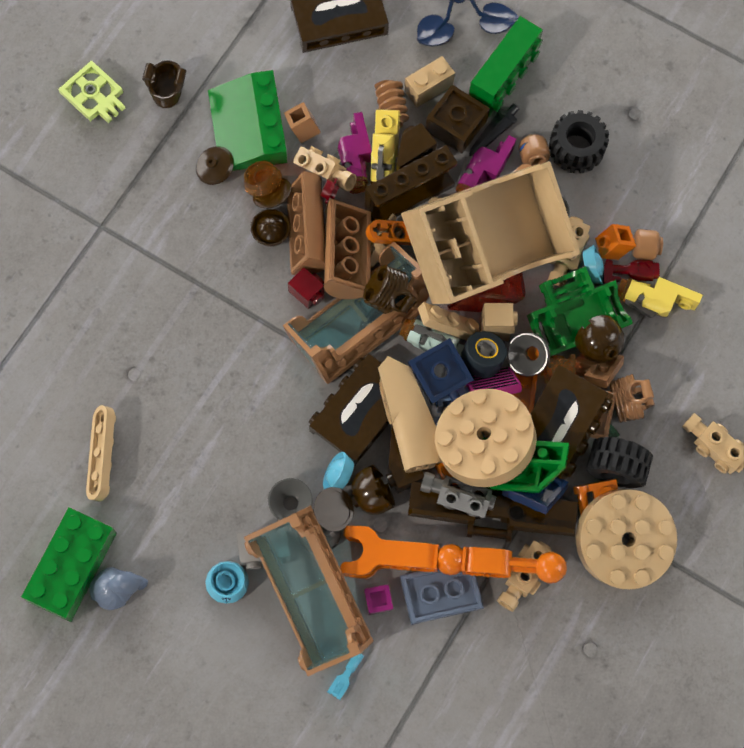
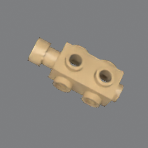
[293,146,356,191]
[548,217,590,287]
[682,413,744,474]
[497,540,551,612]

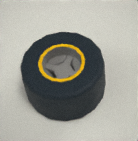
[461,331,507,378]

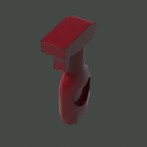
[602,259,660,285]

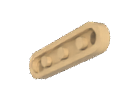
[86,405,116,502]

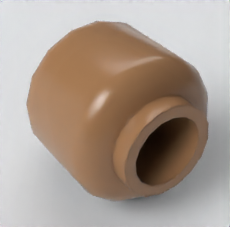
[518,134,550,166]
[632,229,663,260]

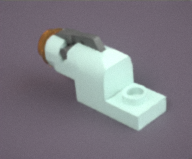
[399,318,464,356]

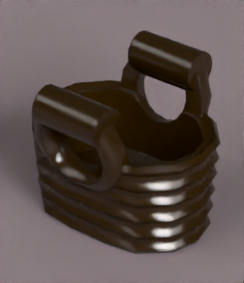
[142,60,187,108]
[363,265,417,314]

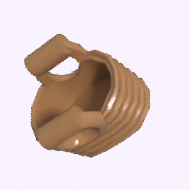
[609,374,655,423]

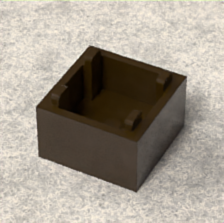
[425,85,490,154]

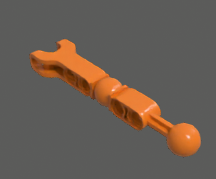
[340,526,567,583]

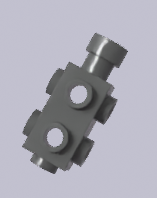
[420,472,496,518]

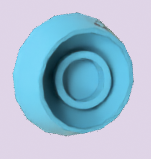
[583,245,604,285]
[323,452,354,489]
[205,561,249,604]

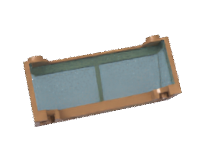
[283,242,429,384]
[244,505,374,676]

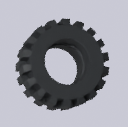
[549,110,609,174]
[586,437,653,488]

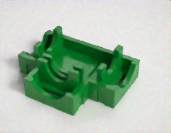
[526,266,633,357]

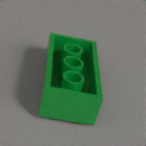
[469,16,543,117]
[21,507,117,622]

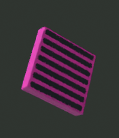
[466,366,522,394]

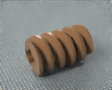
[375,80,409,129]

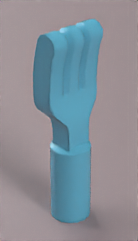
[327,654,364,700]

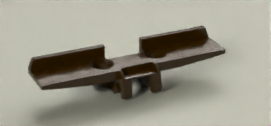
[408,482,578,543]

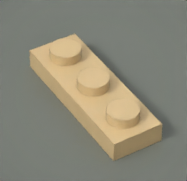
[418,302,480,341]

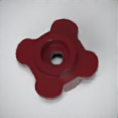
[320,178,339,204]

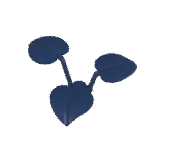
[417,0,519,46]

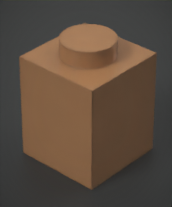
[284,102,321,143]

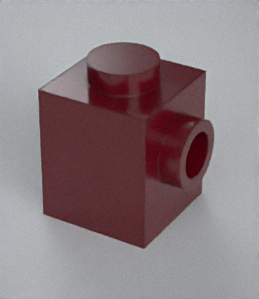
[288,267,325,309]

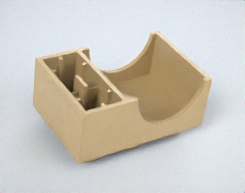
[401,161,581,304]

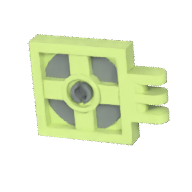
[58,60,126,123]

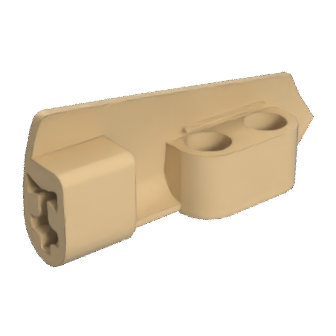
[378,356,442,473]

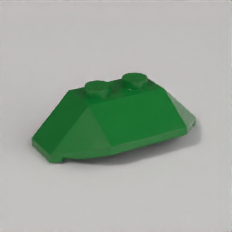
[482,437,570,493]

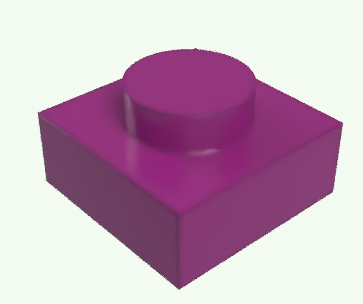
[364,584,393,615]

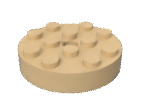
[435,389,536,487]
[576,489,677,589]

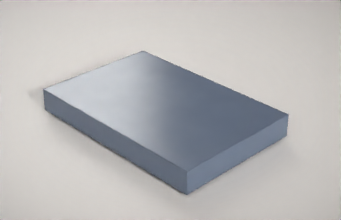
[400,570,484,625]

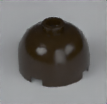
[575,315,624,363]
[350,464,395,515]

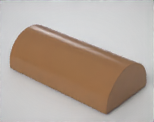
[287,171,325,275]
[324,199,371,299]

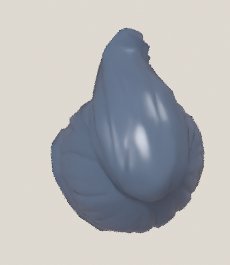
[89,567,148,610]

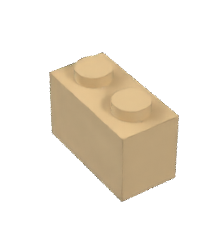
[404,56,455,107]
[480,303,518,341]

